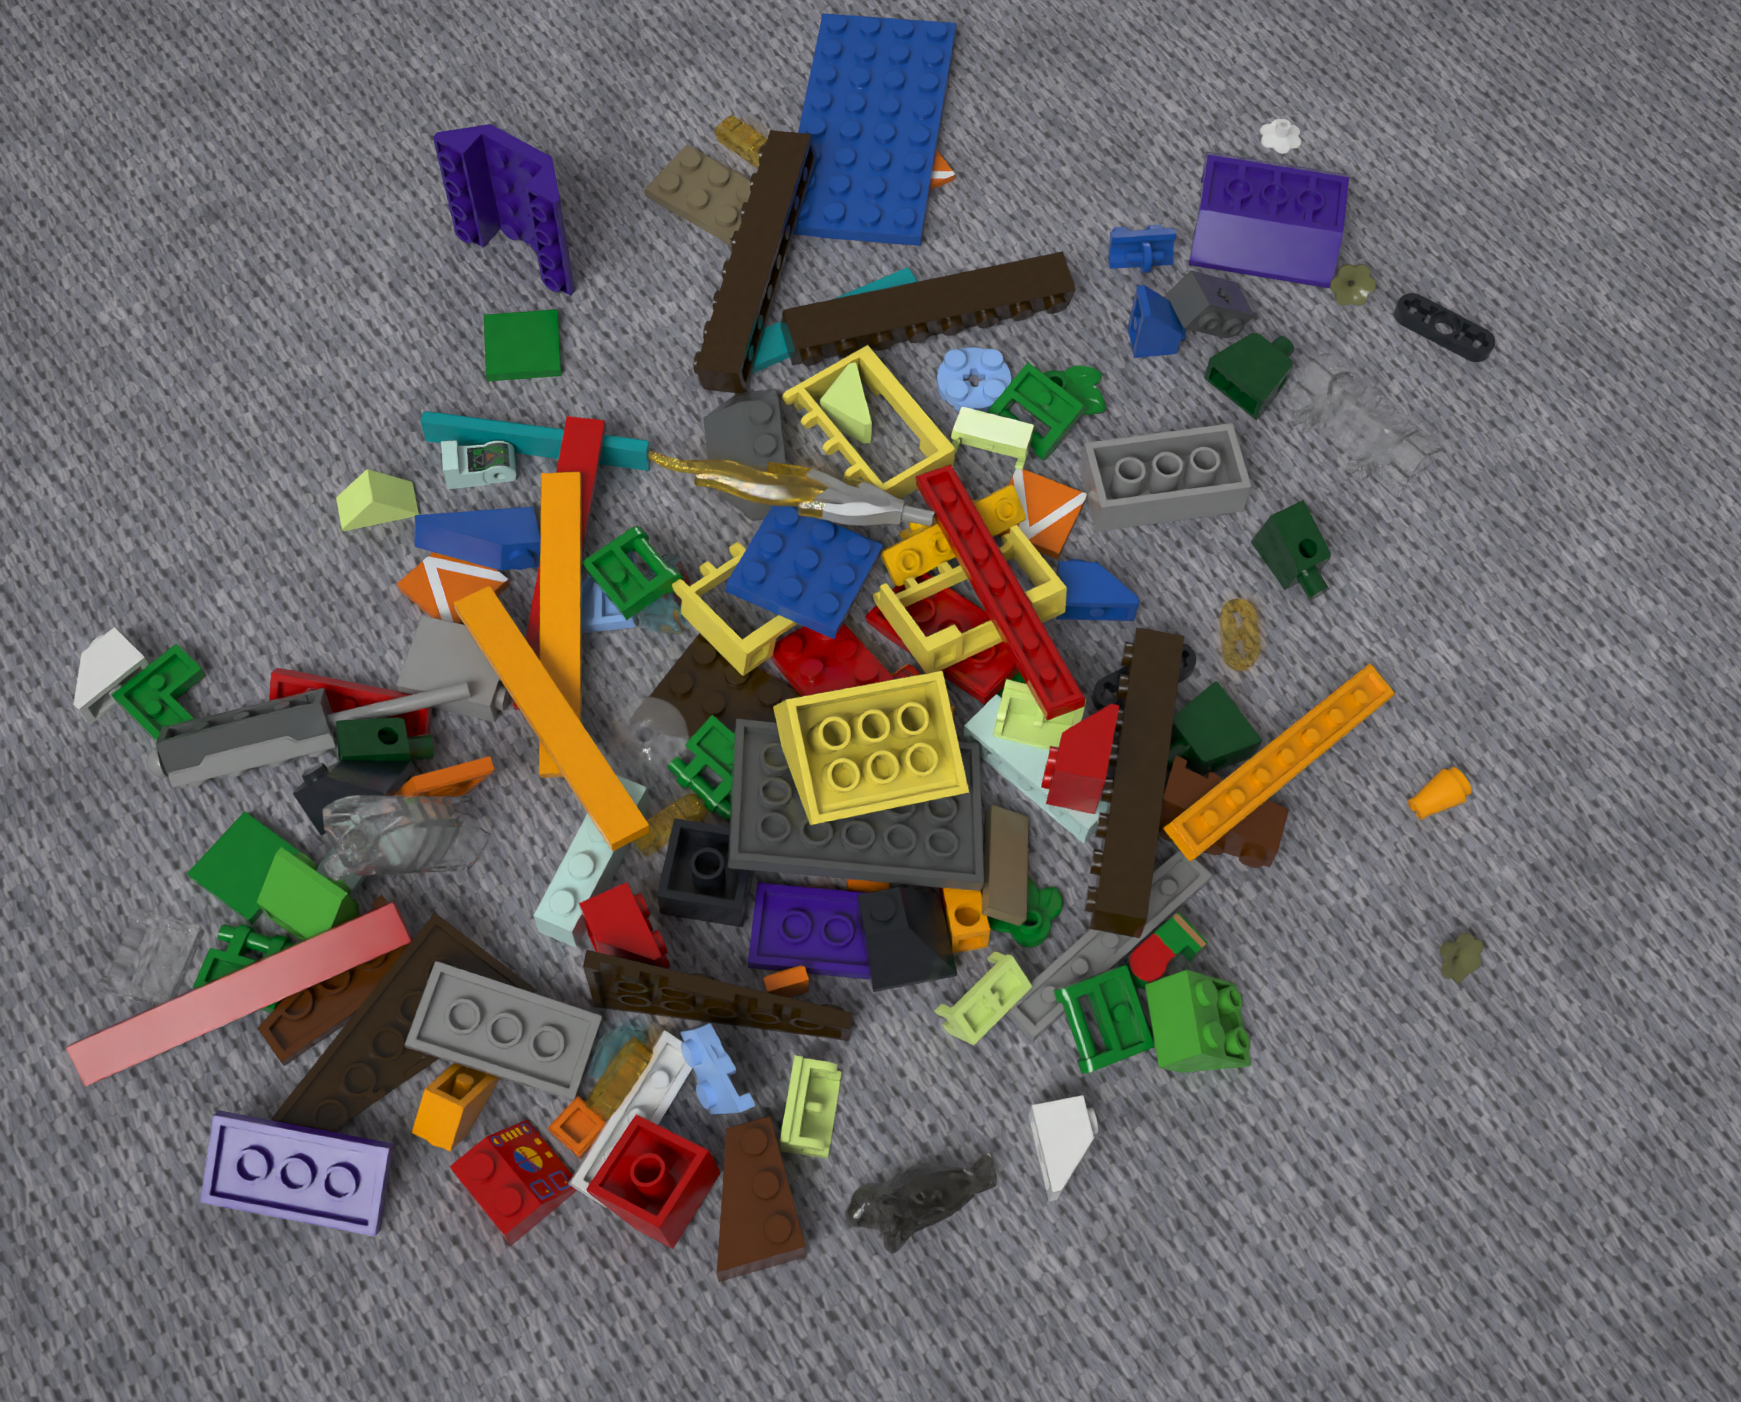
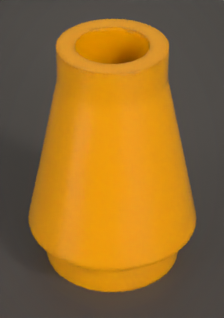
[1407,767,1472,821]

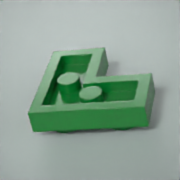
[112,644,206,742]

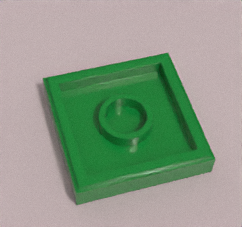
[484,309,562,382]
[187,811,300,924]

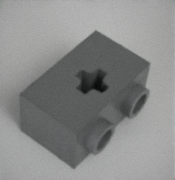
[1166,270,1254,338]

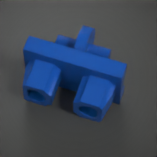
[1108,224,1176,273]

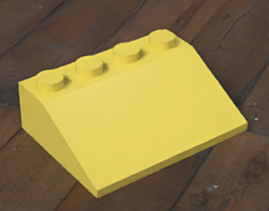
[773,671,969,825]

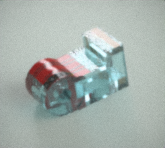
[636,554,691,635]

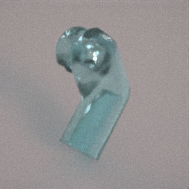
[588,1025,645,1081]

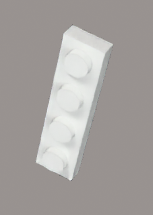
[568,1030,693,1208]

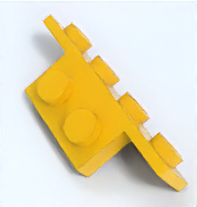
[881,485,1026,586]

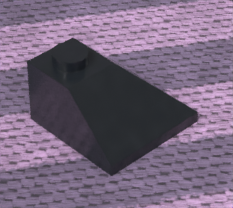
[293,760,416,835]
[856,887,957,992]

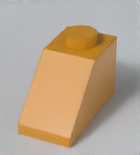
[411,1063,500,1152]

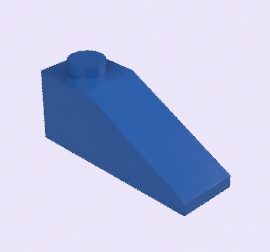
[414,507,541,570]

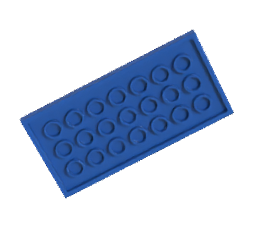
[794,13,956,246]

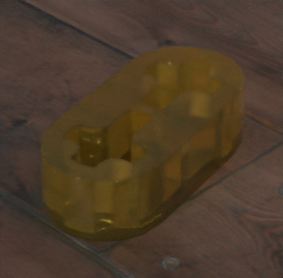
[714,116,767,169]
[1219,599,1260,672]
[633,794,707,857]
[586,1037,653,1120]

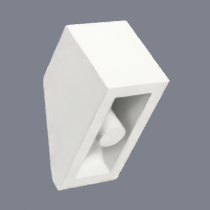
[74,627,149,725]
[1028,1095,1098,1201]

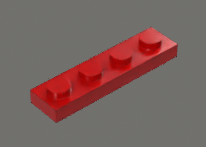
[269,667,432,737]

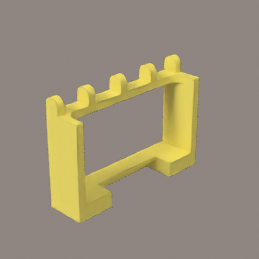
[782,345,956,499]
[873,525,1067,674]
[672,542,797,676]

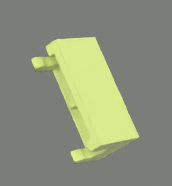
[951,407,1034,470]
[993,679,1087,750]
[934,952,1033,1045]
[780,1055,842,1159]

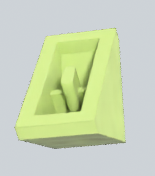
[820,362,872,444]
[336,469,419,531]

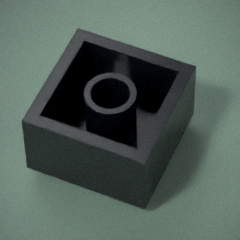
[657,818,754,928]

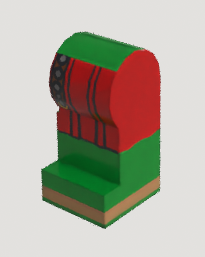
[1127,912,1208,990]

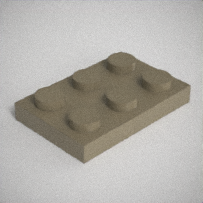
[645,145,751,246]

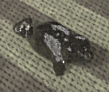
[845,1152,997,1254]

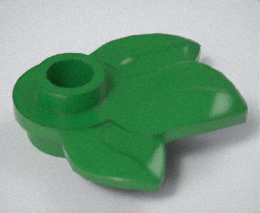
[1043,365,1106,415]
[987,877,1063,948]

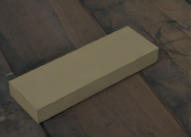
[982,805,1029,926]

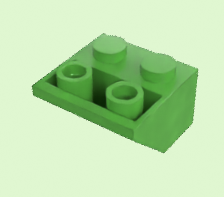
[257,847,360,941]
[1145,970,1251,1073]

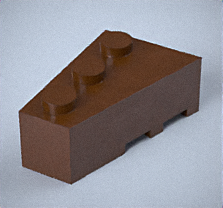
[1159,755,1289,868]
[717,1116,806,1282]

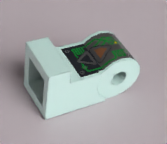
[441,441,517,489]

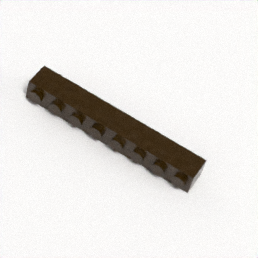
[693,130,817,393]
[780,251,1076,366]
[1084,627,1184,938]

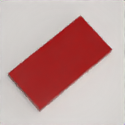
[865,572,1019,705]

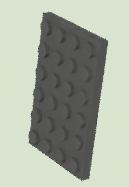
[728,719,984,891]

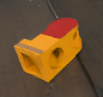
[938,887,990,953]

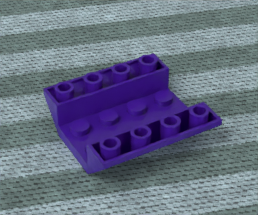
[433,124,575,296]
[1189,151,1349,288]

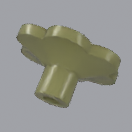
[1329,264,1376,305]
[1440,933,1484,983]

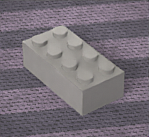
[1079,423,1252,532]

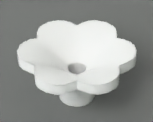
[1260,119,1301,154]

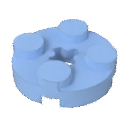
[937,347,1011,413]

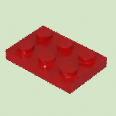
[770,623,895,697]

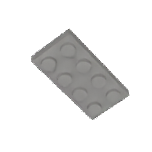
[405,961,602,1101]

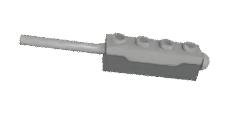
[147,682,472,788]

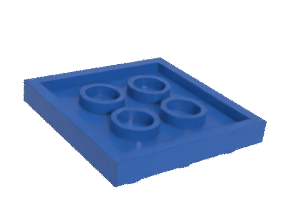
[725,499,883,639]

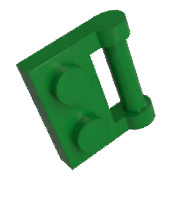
[987,362,1087,461]
[581,526,685,621]
[1053,965,1155,1074]

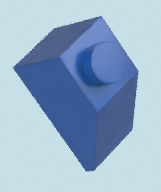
[1127,285,1186,358]
[1056,559,1139,621]

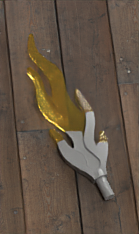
[648,451,935,527]

